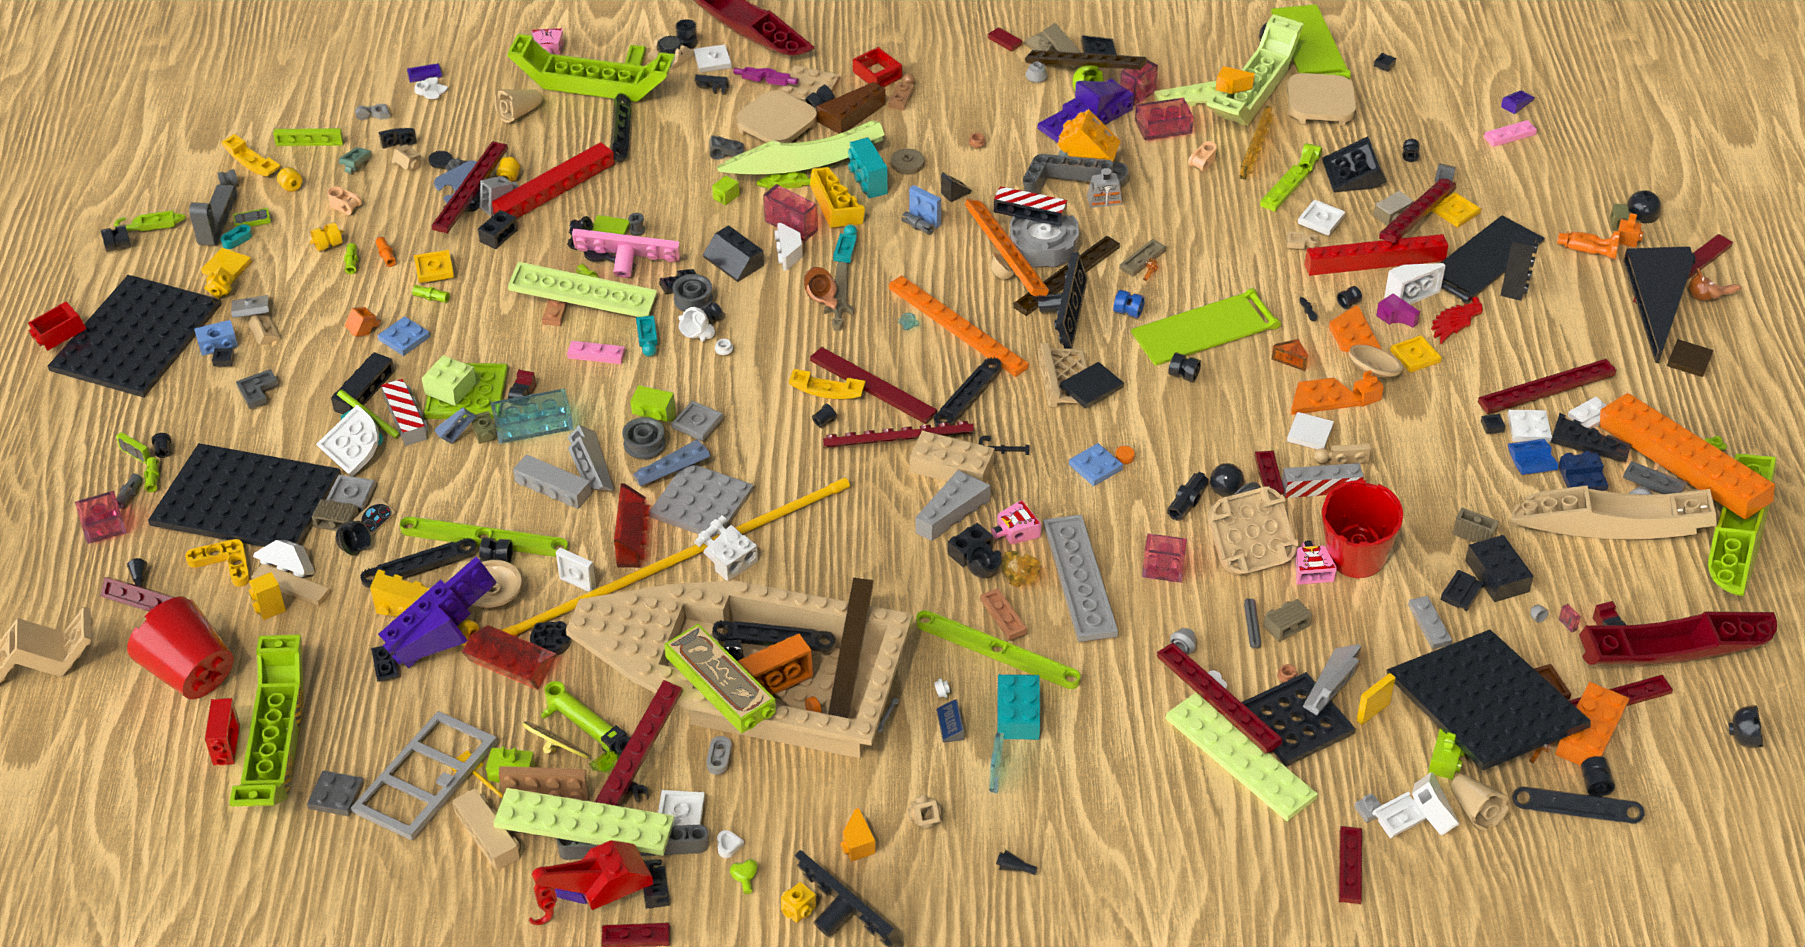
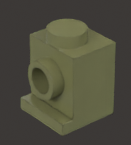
[1610,204,1631,231]
[471,411,497,444]

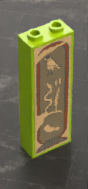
[664,623,776,734]

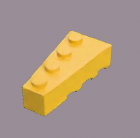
[810,167,865,228]
[370,569,430,617]

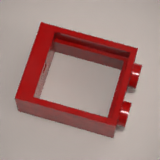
[853,47,902,87]
[28,301,86,351]
[205,698,240,766]

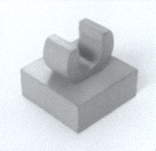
[1354,793,1382,823]

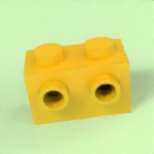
[248,572,286,620]

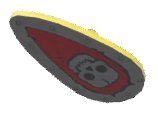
[522,721,589,758]

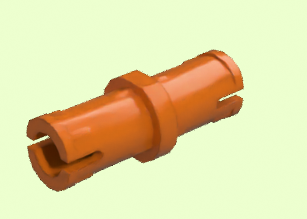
[375,237,396,267]

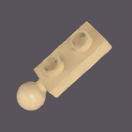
[1314,444,1371,465]

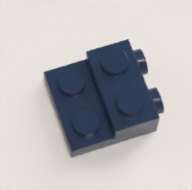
[1558,451,1609,491]

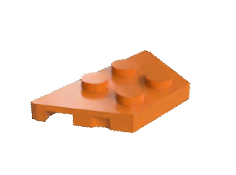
[1329,305,1382,352]
[1291,377,1362,415]

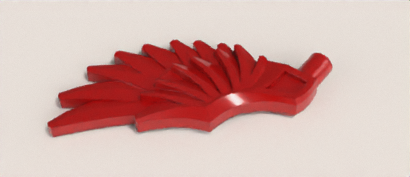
[1431,297,1483,344]

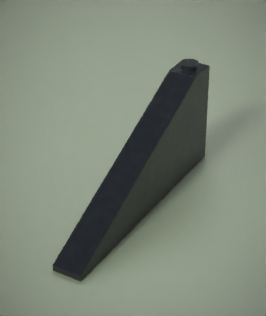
[1623,246,1696,363]

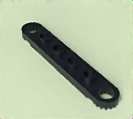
[610,93,631,162]
[934,357,1001,427]
[360,538,477,588]
[712,620,835,652]
[1512,786,1645,823]

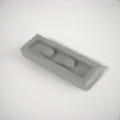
[1408,596,1452,649]

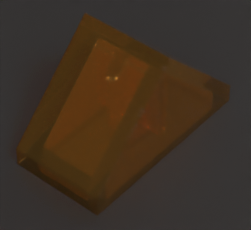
[1271,339,1309,371]

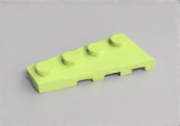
[1154,81,1223,106]

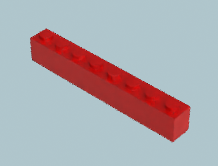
[492,142,615,219]
[1304,234,1449,276]

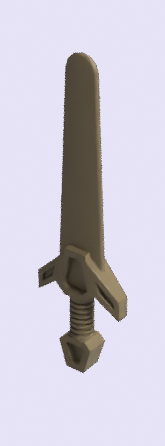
[824,262,853,331]

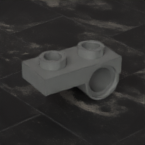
[709,135,744,160]

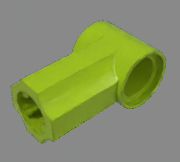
[1298,143,1322,172]

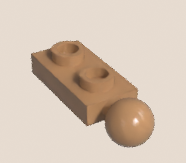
[888,74,915,111]

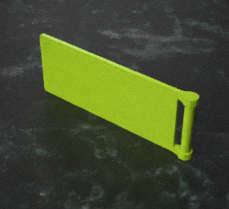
[1271,4,1351,79]
[1131,288,1281,366]

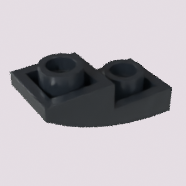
[378,128,417,149]
[659,269,696,294]
[371,646,398,682]

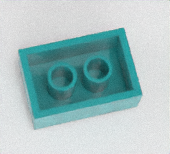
[848,137,888,199]
[997,674,1040,740]

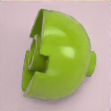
[1072,65,1104,91]

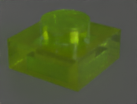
[589,751,618,772]

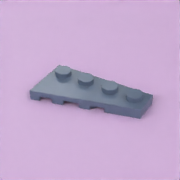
[633,439,710,486]

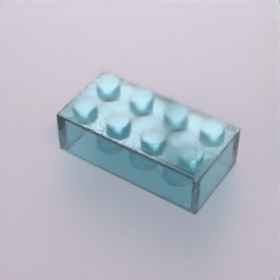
[490,388,574,444]

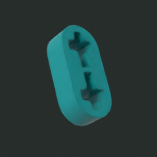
[221,224,252,249]

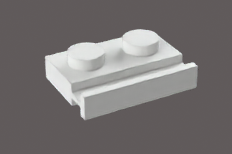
[1568,397,1607,429]
[1372,791,1426,839]

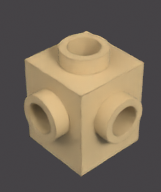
[908,795,941,828]

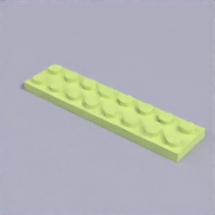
[508,262,657,317]
[1166,693,1318,821]
[493,788,675,856]

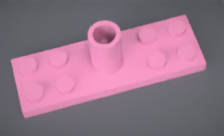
[572,229,680,278]

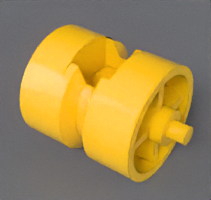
[309,222,343,252]

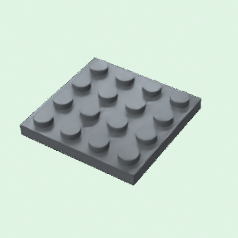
[649,464,754,537]

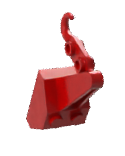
[529,840,653,926]

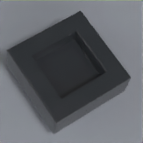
[1374,53,1396,71]
[212,348,234,366]
[1481,414,1506,434]

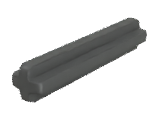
[1244,598,1261,649]

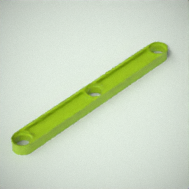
[399,517,569,557]
[916,610,1081,689]

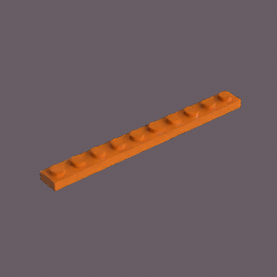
[965,199,1049,296]
[889,275,1029,377]

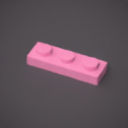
[1484,120,1537,147]
[567,341,625,364]

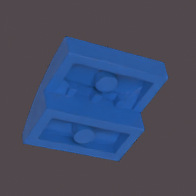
[1508,439,1558,475]

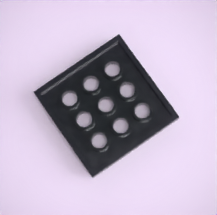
[1241,672,1356,766]

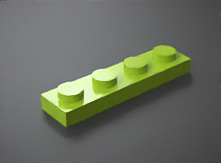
[273,128,344,146]
[1260,165,1309,212]

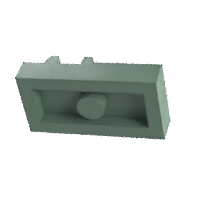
[339,147,372,174]

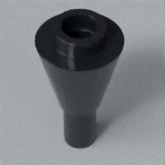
[127,558,147,587]
[996,849,1037,875]

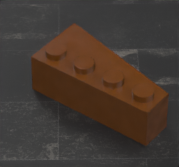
[817,82,886,134]

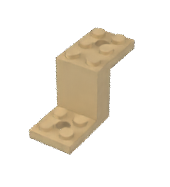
[0,607,93,682]

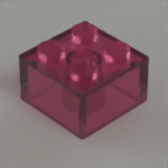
[1120,59,1158,106]
[75,491,127,544]
[1142,533,1187,583]

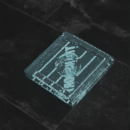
[989,732,1004,793]

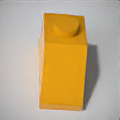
[1216,66,1255,94]
[840,808,875,862]

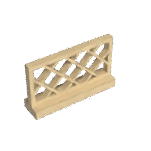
[1038,343,1087,407]

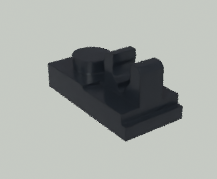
[695,74,730,95]

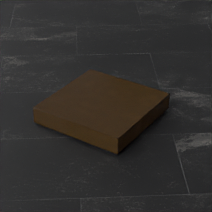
[1667,339,1714,377]

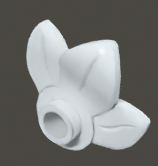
[414,77,448,99]

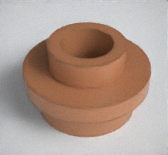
[969,133,985,148]
[1277,664,1298,683]

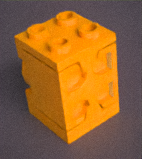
[1057,109,1121,161]

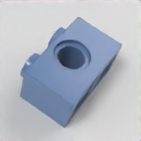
[194,320,238,356]

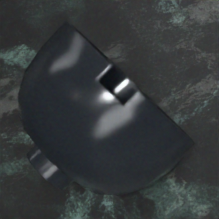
[1627,190,1662,224]
[1728,705,1763,748]

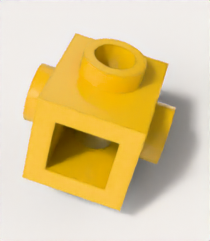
[204,267,235,299]
[781,882,816,923]

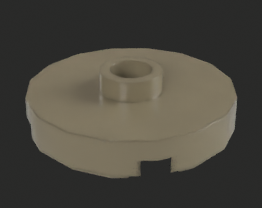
[891,148,924,175]

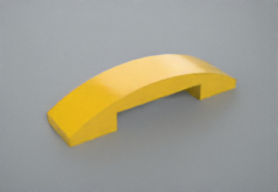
[222,134,281,176]
[789,369,865,399]

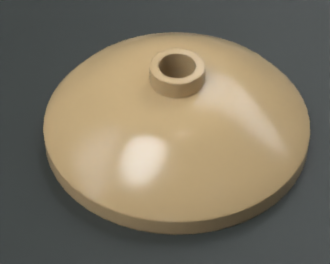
[1349,345,1403,378]
[474,560,522,608]

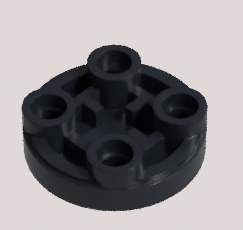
[530,621,571,657]

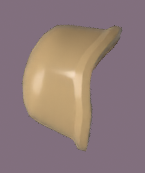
[990,253,1015,279]

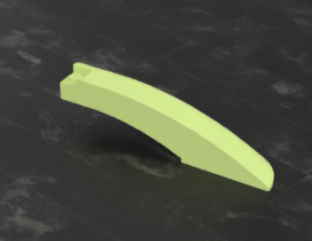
[717,120,885,174]

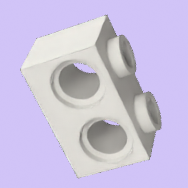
[714,535,758,581]

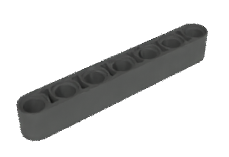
[557,824,709,860]

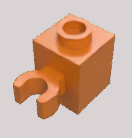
[1618,213,1644,248]
[345,307,381,337]
[1353,370,1384,407]

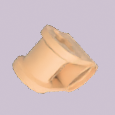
[1188,141,1217,172]
[327,186,362,215]

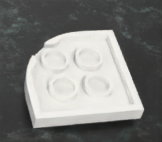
[316,405,379,477]

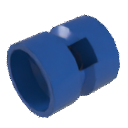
[1113,289,1145,318]

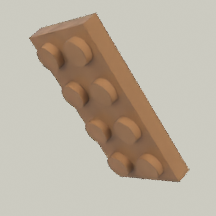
[498,766,590,801]

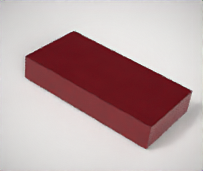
[988,27,1022,52]

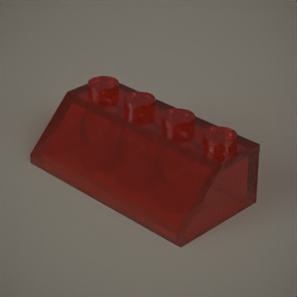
[614,483,650,568]
[462,625,557,690]

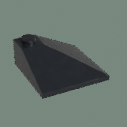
[1322,136,1387,192]

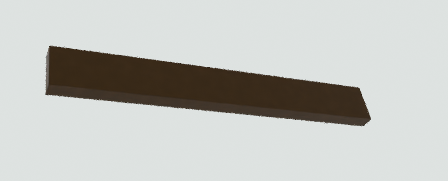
[1025,50,1147,70]
[1013,236,1120,316]
[828,578,874,718]

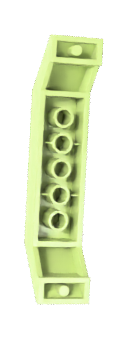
[1207,14,1304,126]

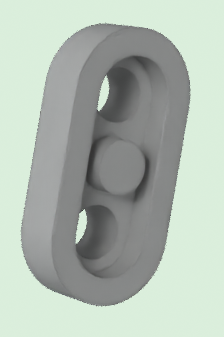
[706,736,732,775]

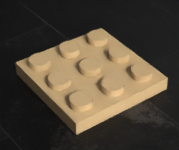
[779,65,840,103]

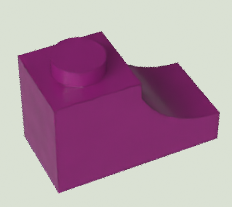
[1376,293,1420,328]

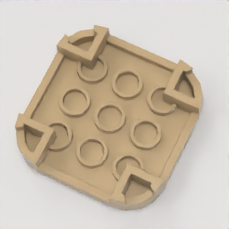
[1286,73,1356,126]
[737,91,817,143]
[1208,487,1298,575]

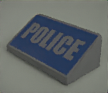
[936,699,964,743]

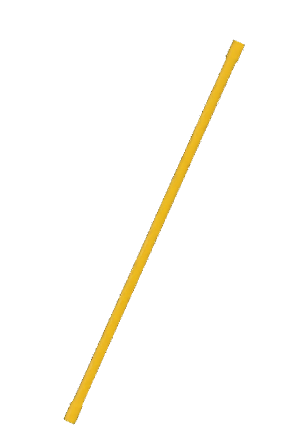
[496,477,850,643]

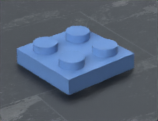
[909,185,941,229]
[378,316,430,356]
[1069,443,1123,486]

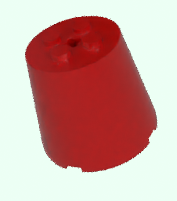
[1321,480,1403,578]
[127,596,234,699]

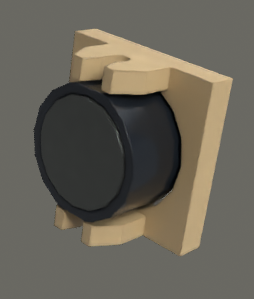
[648,35,694,70]

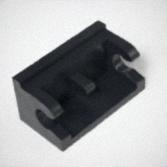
[643,859,670,909]

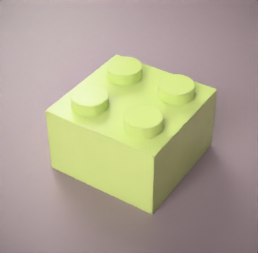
[422,355,476,406]

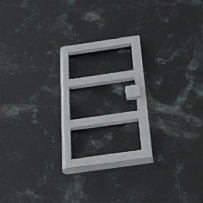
[350,711,498,840]

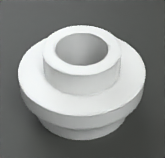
[715,339,733,355]
[934,678,950,698]

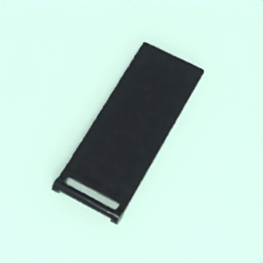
[1441,215,1545,304]

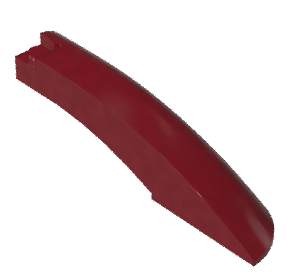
[693,0,815,55]
[1579,611,1777,665]

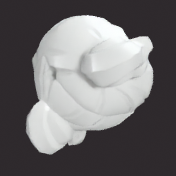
[679,307,715,342]

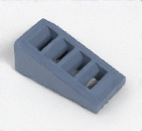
[434,408,476,444]

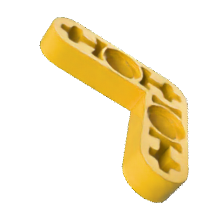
[185,539,250,587]

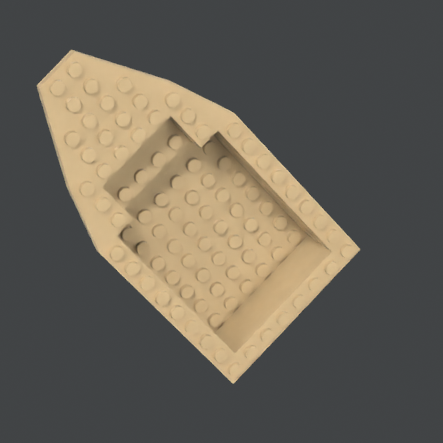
[566,580,913,758]

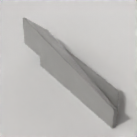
[568,425,613,491]
[1303,644,1361,715]

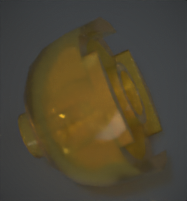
[1001,551,1042,587]

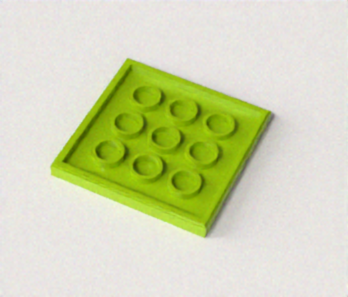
[424,363,508,420]

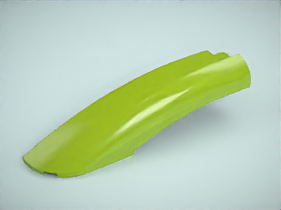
[1708,453,1776,596]

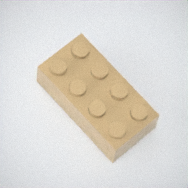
[910,431,995,483]

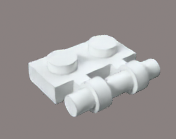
[694,515,743,562]

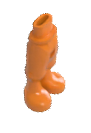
[1557,231,1620,259]

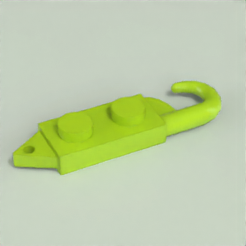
[757,171,811,191]
[114,210,186,232]

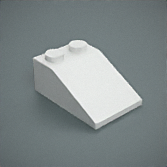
[1384,263,1445,305]

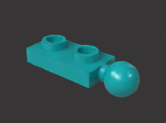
[833,224,857,263]
[636,315,658,357]

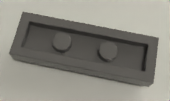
[1623,461,1687,494]

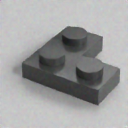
[236,369,278,409]

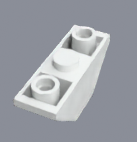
[775,223,802,271]
[253,540,314,577]
[1412,772,1459,836]

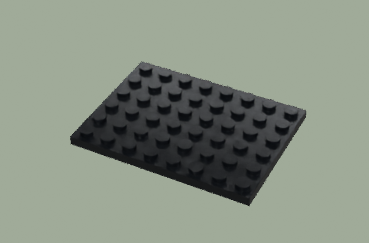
[48,274,222,398]
[148,443,341,547]
[1387,629,1591,771]

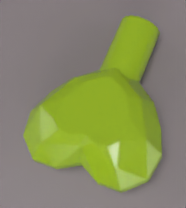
[730,859,758,894]

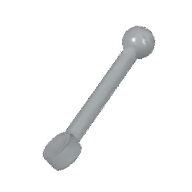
[877,697,899,732]

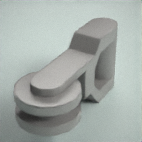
[355,104,390,120]

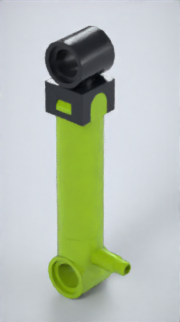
[541,681,631,761]

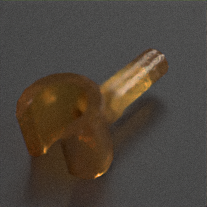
[1143,258,1158,281]
[1529,743,1551,763]

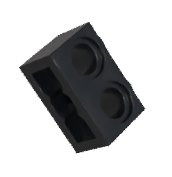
[478,210,518,249]
[948,522,993,568]

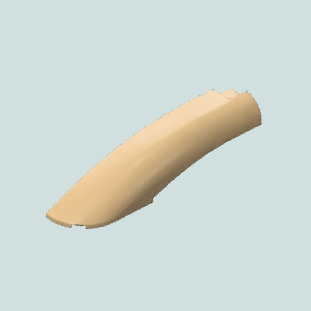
[1511,486,1717,539]

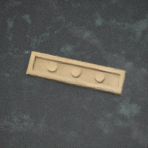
[251,564,330,606]

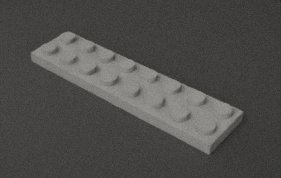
[1043,515,1118,642]

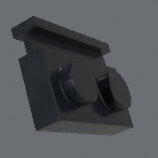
[1440,570,1485,612]

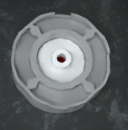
[1010,215,1079,267]

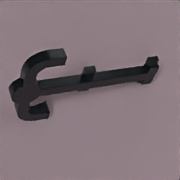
[979,435,1029,455]

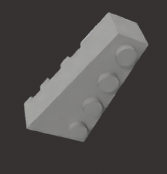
[916,470,991,541]

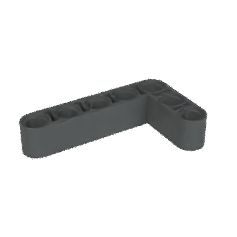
[1023,154,1115,194]
[189,185,237,246]

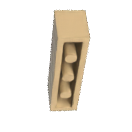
[452,788,520,871]

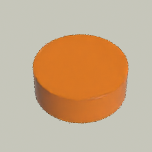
[1115,446,1135,464]
[805,696,822,713]

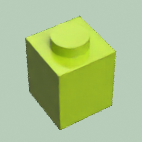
[712,175,739,205]

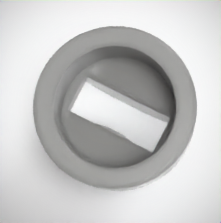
[1530,605,1548,623]

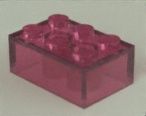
[1135,97,1194,141]
[763,184,818,242]

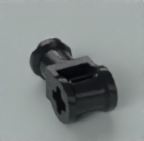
[567,216,593,250]

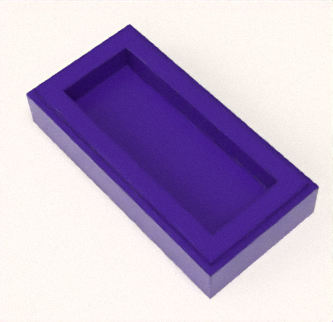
[407,63,442,83]

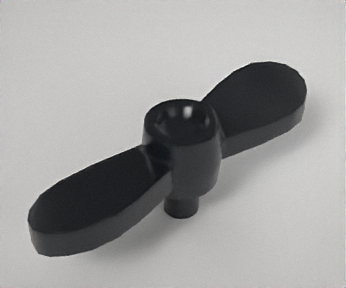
[1299,297,1318,321]

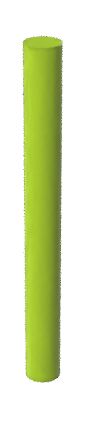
[337,389,400,439]

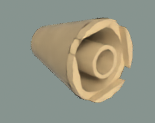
[494,90,542,123]
[1451,774,1509,830]

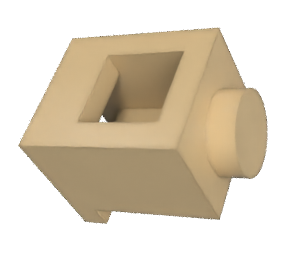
[392,144,421,170]

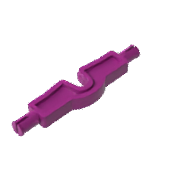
[733,67,799,86]

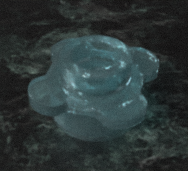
[898,313,919,330]

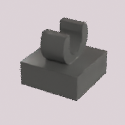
[1435,163,1456,182]

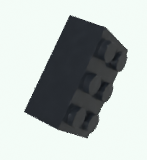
[1465,535,1534,602]

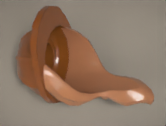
[804,267,838,309]
[1689,268,1742,301]

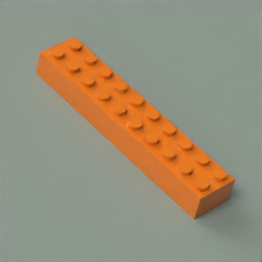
[1600,393,1775,520]

